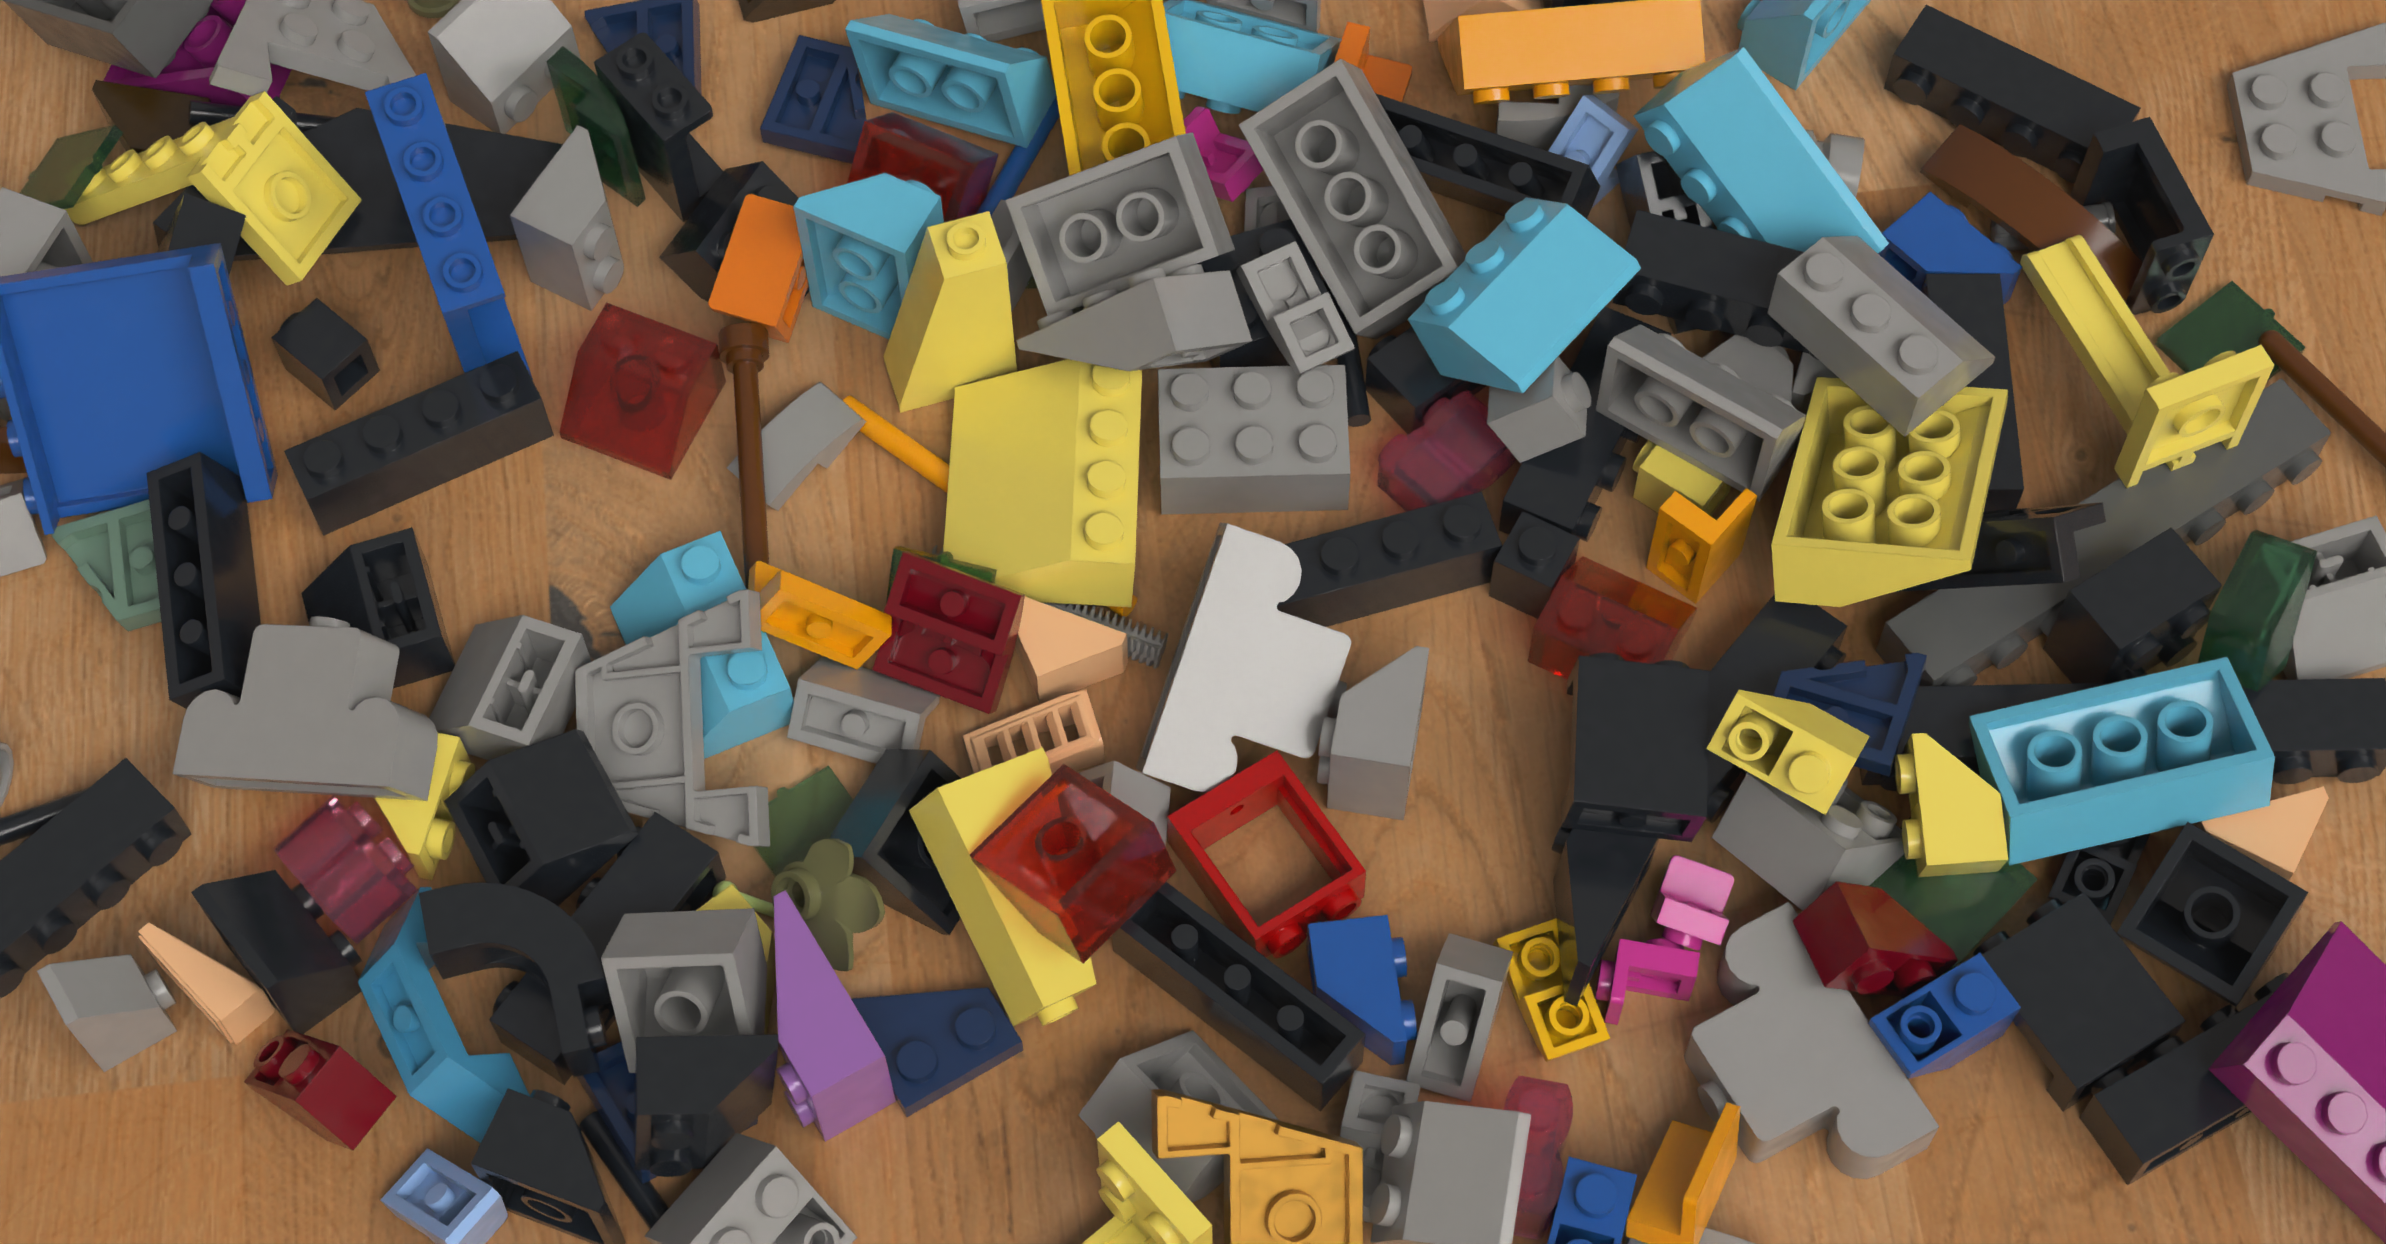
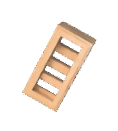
[963,689,1105,777]
[138,922,275,1045]

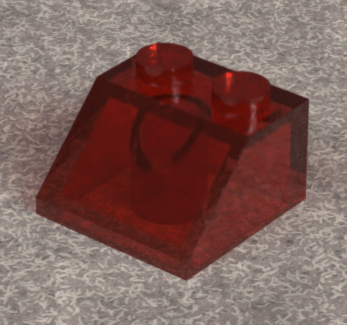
[847,112,999,223]
[559,302,726,480]
[1528,556,1698,680]
[970,764,1177,964]

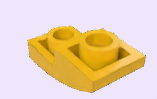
[1493,918,1610,1062]

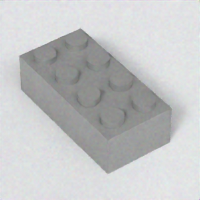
[1239,59,1466,340]

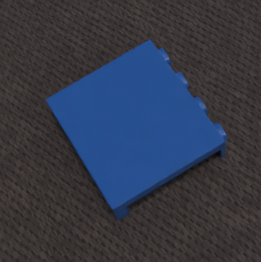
[365,73,533,380]
[0,243,278,535]

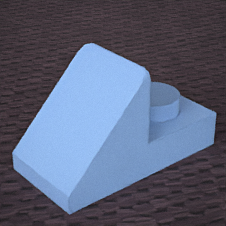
[1548,94,1638,209]
[380,1148,508,1244]

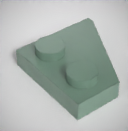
[52,499,161,632]

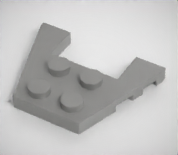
[209,0,446,127]
[2227,22,2386,216]
[575,589,770,847]

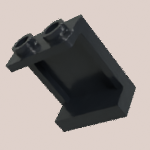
[594,32,724,222]
[2070,117,2214,315]
[1561,653,1710,842]
[1973,892,2185,1111]

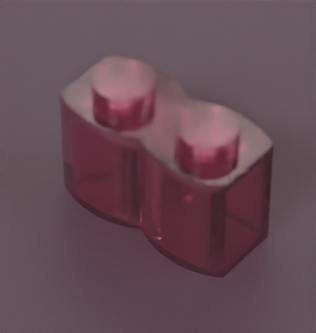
[1377,390,1517,512]
[273,795,418,944]
[1504,1076,1573,1240]

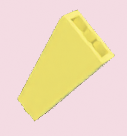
[883,211,1017,413]
[909,747,1096,1026]

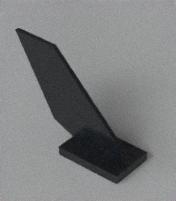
[153,96,603,261]

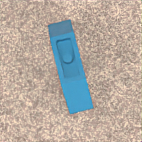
[358,887,530,1143]

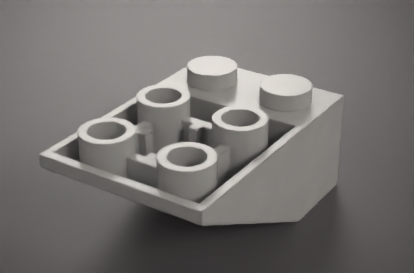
[1016,264,1252,371]

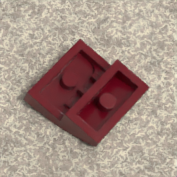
[872,551,1025,714]

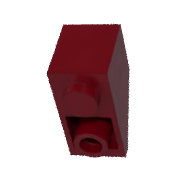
[1792,881,1958,999]
[244,1029,397,1151]

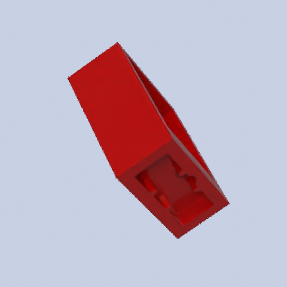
[1167,750,1366,958]

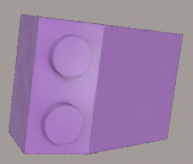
[773,890,896,1142]

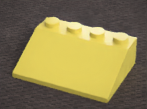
[942,359,1142,607]
[1771,377,2008,607]

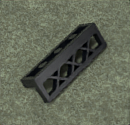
[1896,503,2106,592]

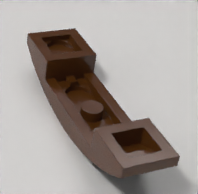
[1920,124,2143,302]

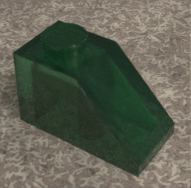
[2198,530,2317,692]

